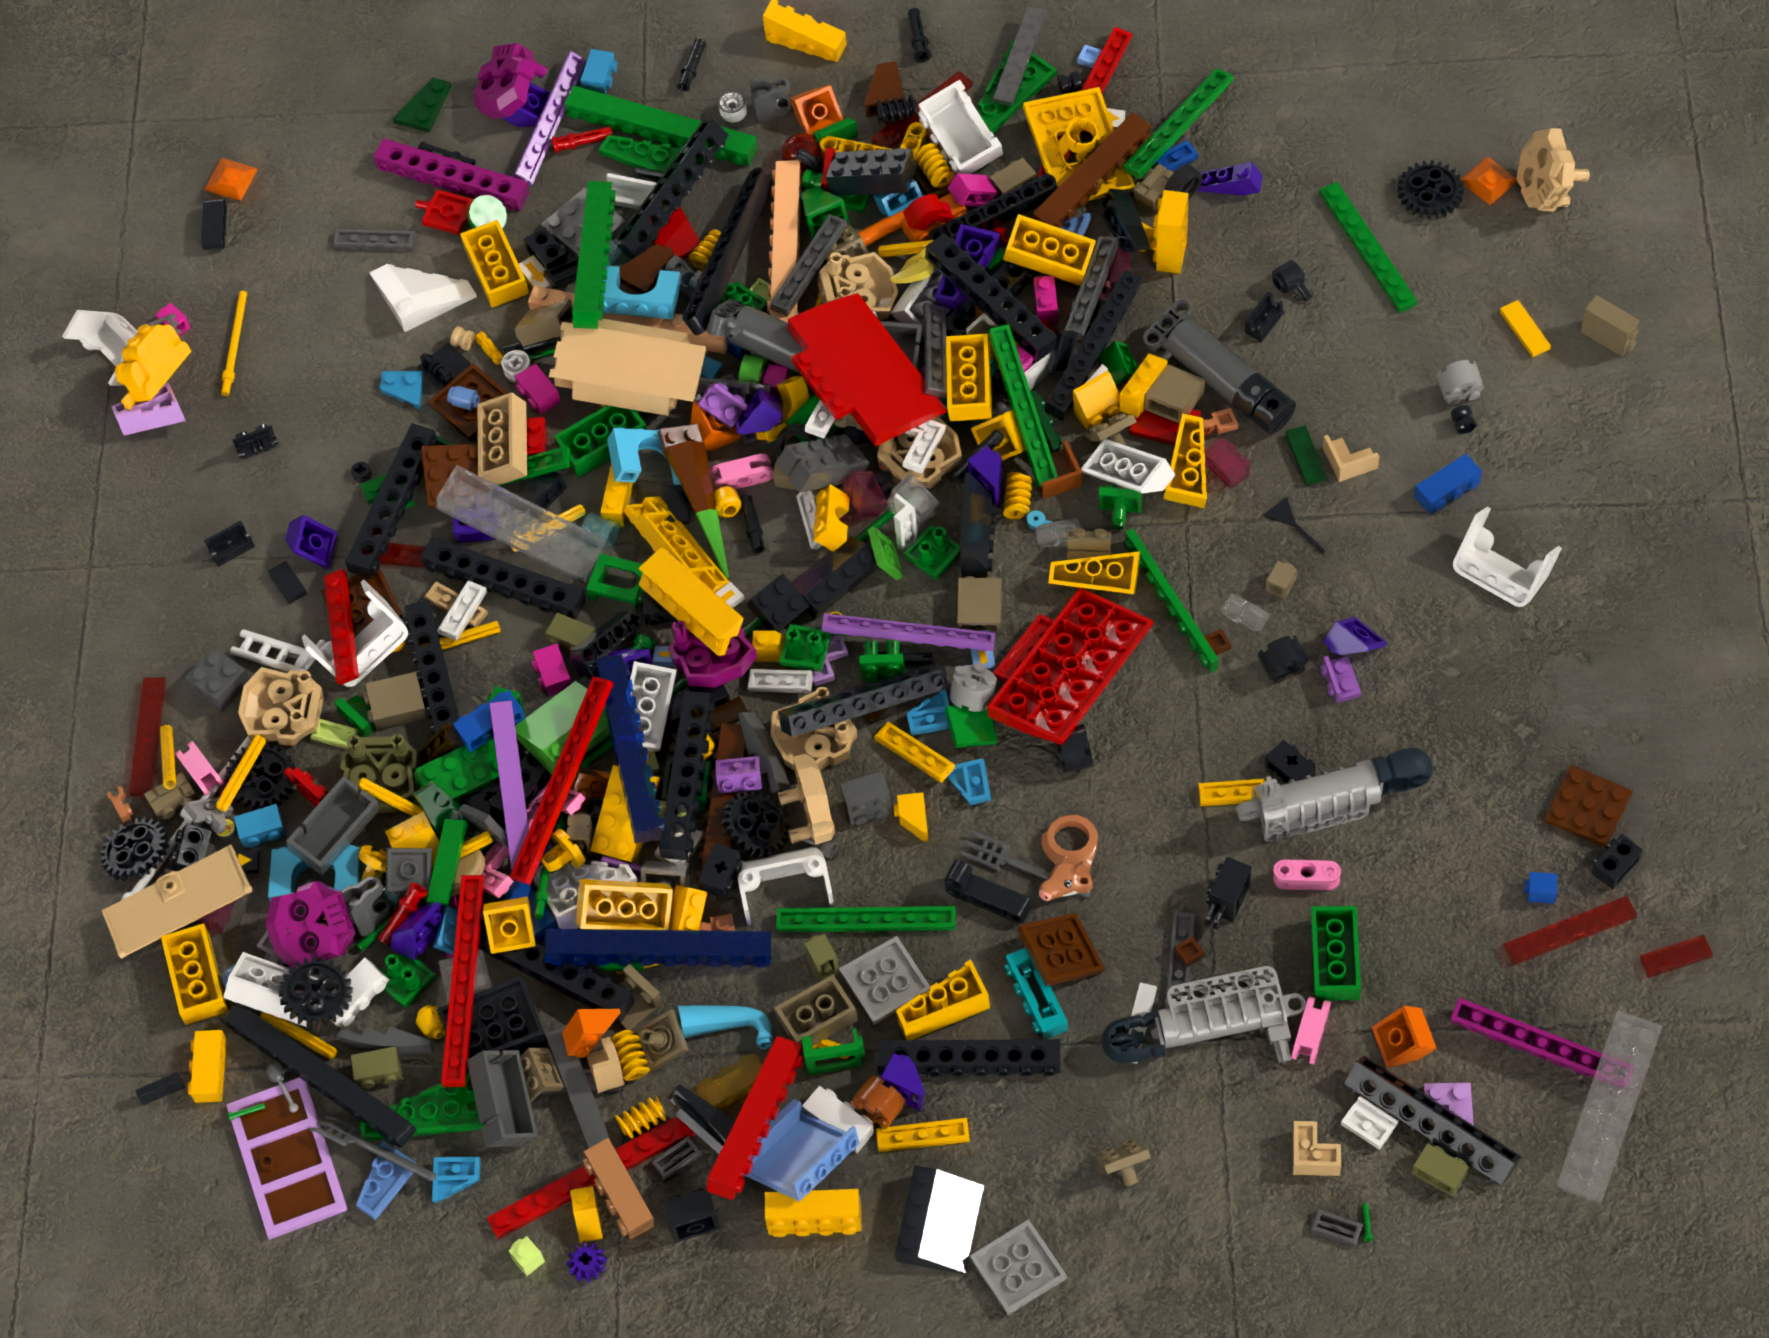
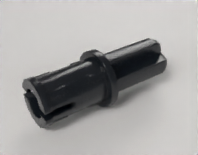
[795,149,824,173]

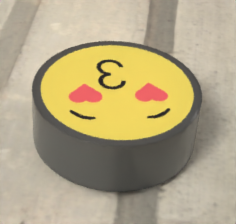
[215,818,237,841]

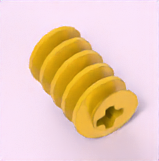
[915,143,955,188]
[689,229,721,272]
[1003,472,1033,520]
[611,1030,650,1081]
[615,1094,666,1139]

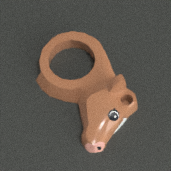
[1039,815,1098,901]

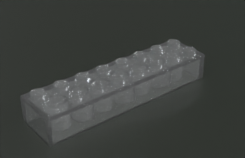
[436,465,606,584]
[1556,1010,1663,1205]

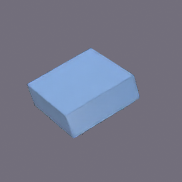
[1077,45,1102,68]

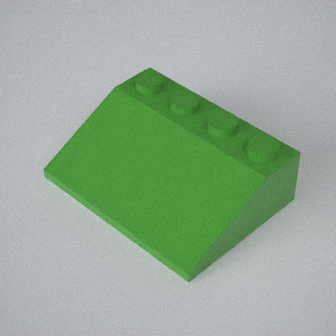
[515,681,622,775]

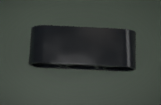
[201,198,227,250]

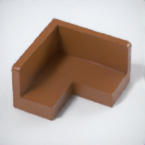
[1036,440,1082,499]
[566,767,611,814]

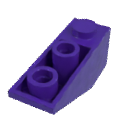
[1197,162,1262,196]

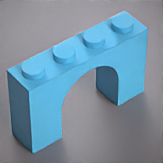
[600,266,681,319]
[607,427,681,485]
[268,845,363,903]

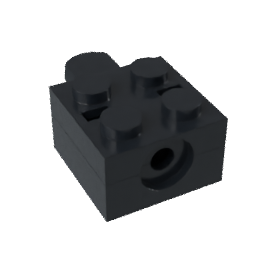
[1204,857,1252,930]

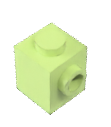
[509,1236,545,1276]

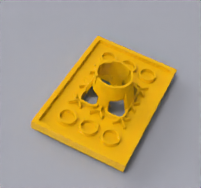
[1023,87,1135,201]

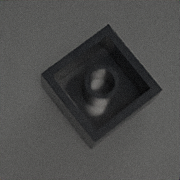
[747,573,810,633]
[664,1188,720,1243]

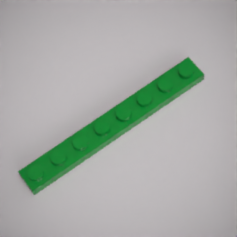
[1123,68,1233,179]
[1319,181,1418,313]
[987,324,1058,488]
[1124,528,1219,673]
[776,906,956,932]

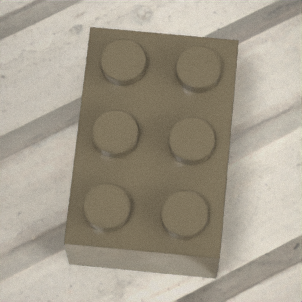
[774,975,858,1052]

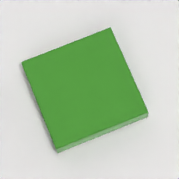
[868,527,903,581]

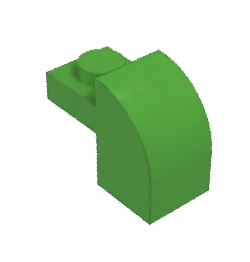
[738,354,769,383]

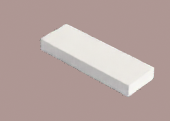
[437,581,487,641]
[747,669,814,693]

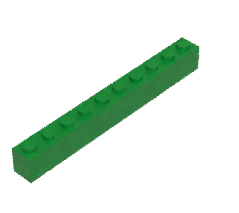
[565,86,758,167]
[572,181,616,329]

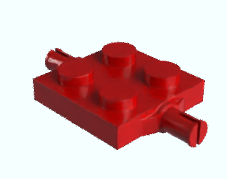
[415,190,474,235]
[284,767,328,808]

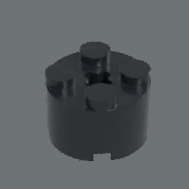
[1258,635,1308,684]
[1056,724,1093,773]

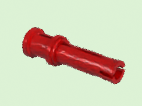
[551,126,612,154]
[378,882,427,945]

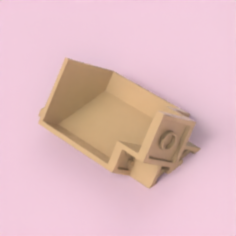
[549,319,706,416]

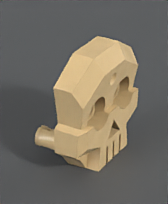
[1516,128,1590,212]
[817,252,898,320]
[877,417,962,491]
[238,667,324,746]
[770,687,857,771]
[778,754,835,845]

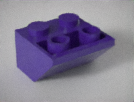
[391,902,441,961]

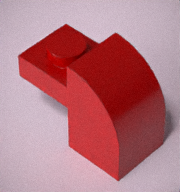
[903,194,954,231]

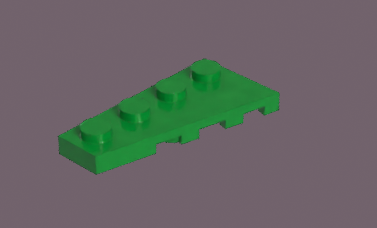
[599,135,684,178]

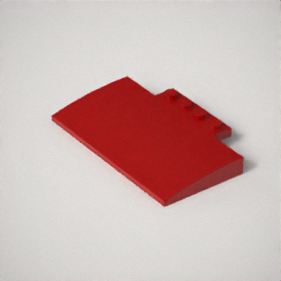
[787,293,947,447]
[987,588,1154,745]

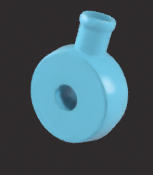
[1026,510,1053,530]

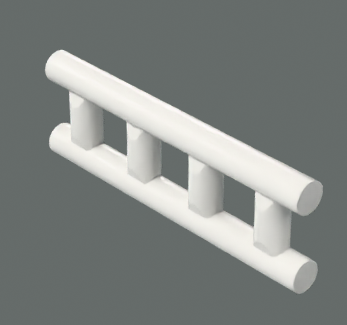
[230,629,315,672]

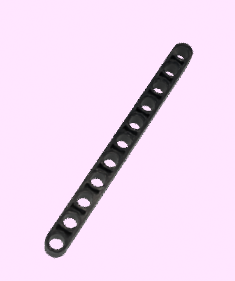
[682,167,773,335]
[220,1002,417,1148]

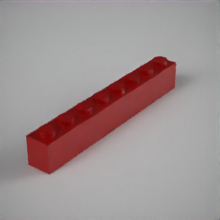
[707,1036,805,1200]

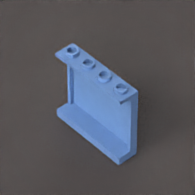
[745,1099,860,1202]

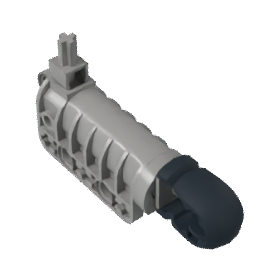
[1236,748,1432,842]
[1102,966,1305,1063]

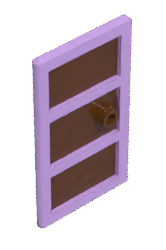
[226,1078,348,1240]

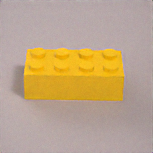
[1153,190,1188,274]
[1003,214,1096,286]
[460,220,529,308]
[946,334,992,421]
[590,765,661,863]
[575,879,673,933]
[161,923,228,1025]
[765,1189,862,1237]

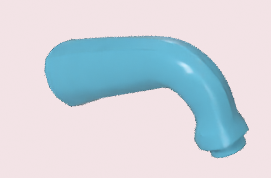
[677,1005,773,1049]

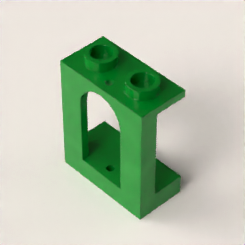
[586,554,645,611]
[802,1028,865,1075]

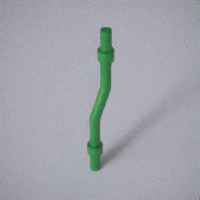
[534,811,567,919]

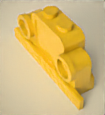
[115,324,191,410]

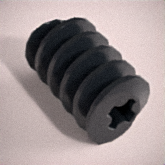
[876,95,919,125]

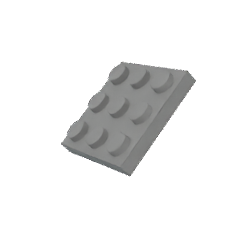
[541,187,626,257]
[839,936,930,1025]
[970,1219,1067,1315]

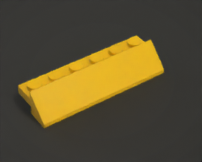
[623,496,729,593]
[638,547,744,656]

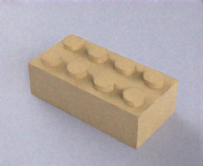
[478,392,527,487]

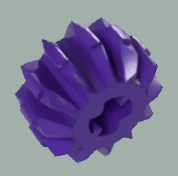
[566,1242,607,1283]

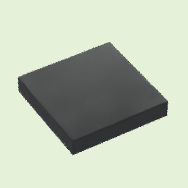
[459,804,508,848]
[386,848,432,893]

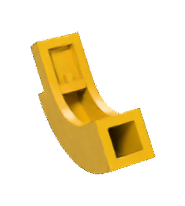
[755,376,809,442]

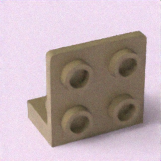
[826,224,868,263]
[604,964,663,1031]
[520,1048,565,1103]

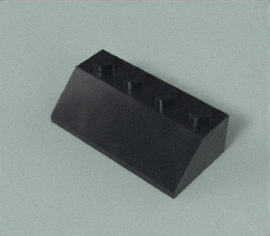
[792,536,879,620]

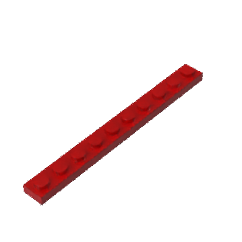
[1037,27,1133,178]
[510,677,614,885]
[441,875,485,1087]
[487,1116,696,1240]

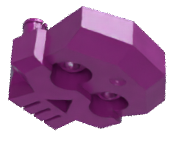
[473,43,547,119]
[668,621,757,687]
[265,881,355,969]

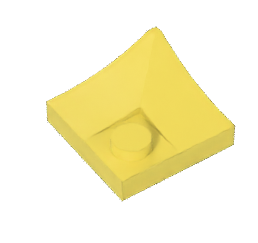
[890,248,935,284]

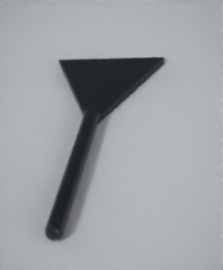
[1263,497,1325,553]

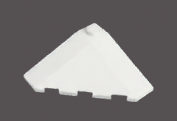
[369,264,477,332]
[532,861,638,935]

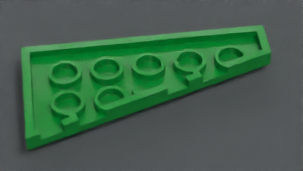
[977,39,1057,134]
[361,1072,485,1141]

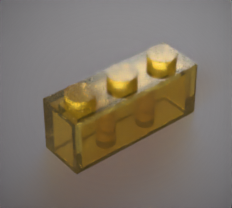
[696,1053,762,1111]

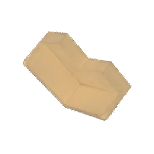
[1322,435,1379,482]
[586,1036,624,1093]
[1293,1121,1341,1176]

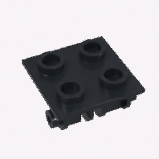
[417,342,471,390]
[232,424,278,459]

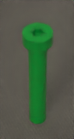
[527,348,556,362]
[228,1103,265,1121]
[1362,1203,1373,1241]

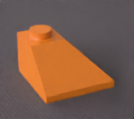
[789,85,843,137]
[1460,156,1517,205]
[204,158,257,201]
[690,401,741,451]

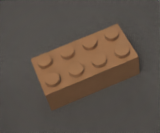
[582,1138,654,1240]

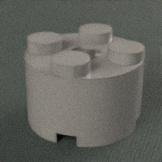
[1436,360,1484,406]
[950,663,997,712]

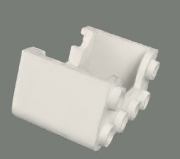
[918,80,1003,176]

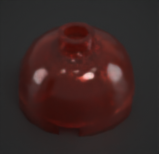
[781,133,821,173]

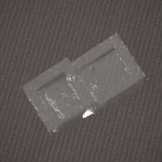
[1034,519,1081,547]
[1220,594,1270,634]

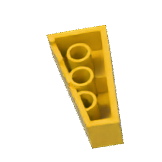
[763,0,847,62]
[1163,413,1207,508]
[1048,551,1140,594]
[896,959,990,1040]

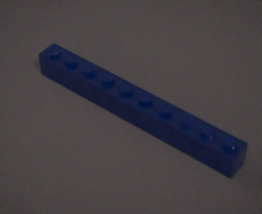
[596,655,665,844]
[545,929,771,967]

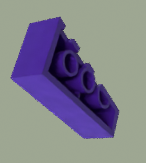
[935,224,1002,310]

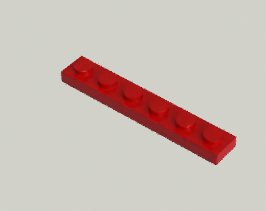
[324,569,359,685]

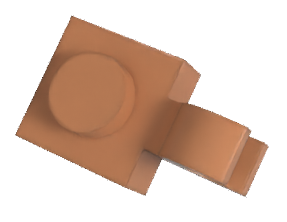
[1203,408,1238,436]
[107,786,133,826]
[697,914,736,941]

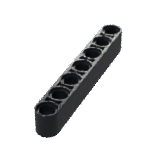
[928,174,1058,240]

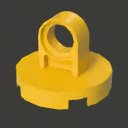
[542,828,586,872]
[358,845,387,888]

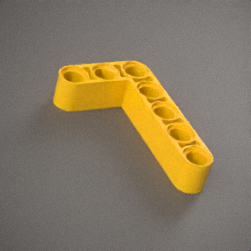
[820,122,927,166]

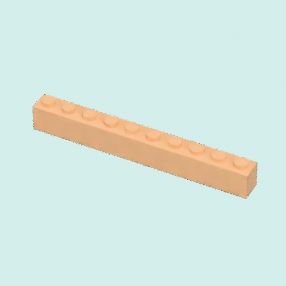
[767,160,802,323]
[528,286,727,354]

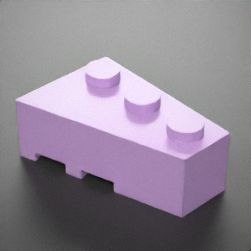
[111,383,186,436]

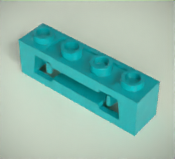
[1004,947,1068,1039]

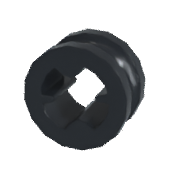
[351,462,372,482]

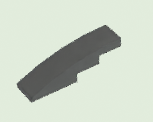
[694,378,772,404]
[738,712,791,793]
[338,1027,434,1055]

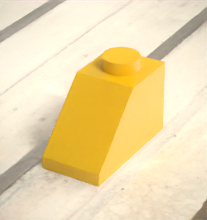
[752,631,786,662]
[894,792,928,842]
[570,1186,603,1243]

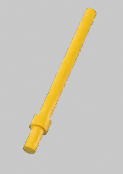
[221,291,247,396]

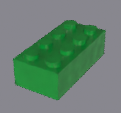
[553,405,647,478]
[414,738,499,803]
[1310,906,1361,1001]

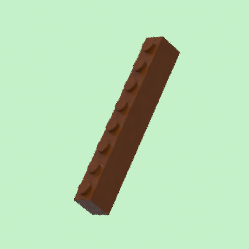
[1032,112,1152,229]
[697,723,747,882]

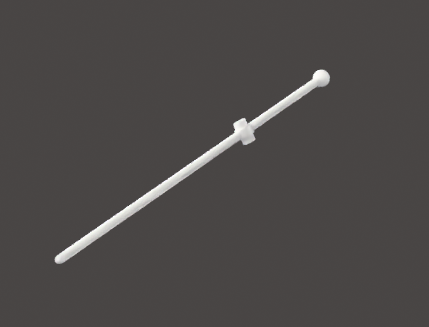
[121,640,326,900]

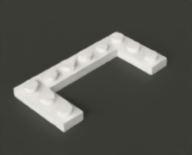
[805,400,946,474]

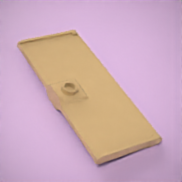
[102,844,253,959]

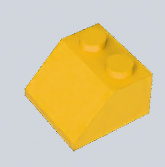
[1073,370,1120,430]
[971,409,1025,460]
[385,812,440,858]
[483,896,536,954]

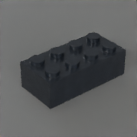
[826,148,917,196]

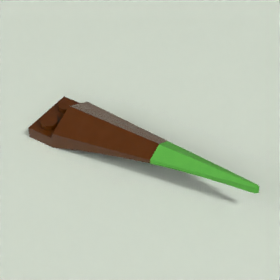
[657,424,729,579]

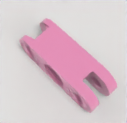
[710,454,773,491]
[175,741,224,796]
[1273,860,1341,890]
[1291,996,1331,1065]

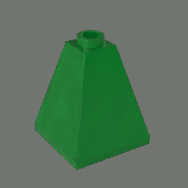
[801,187,849,240]

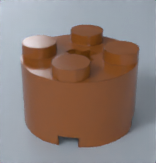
[850,1075,905,1129]

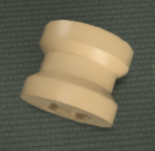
[450,326,475,351]

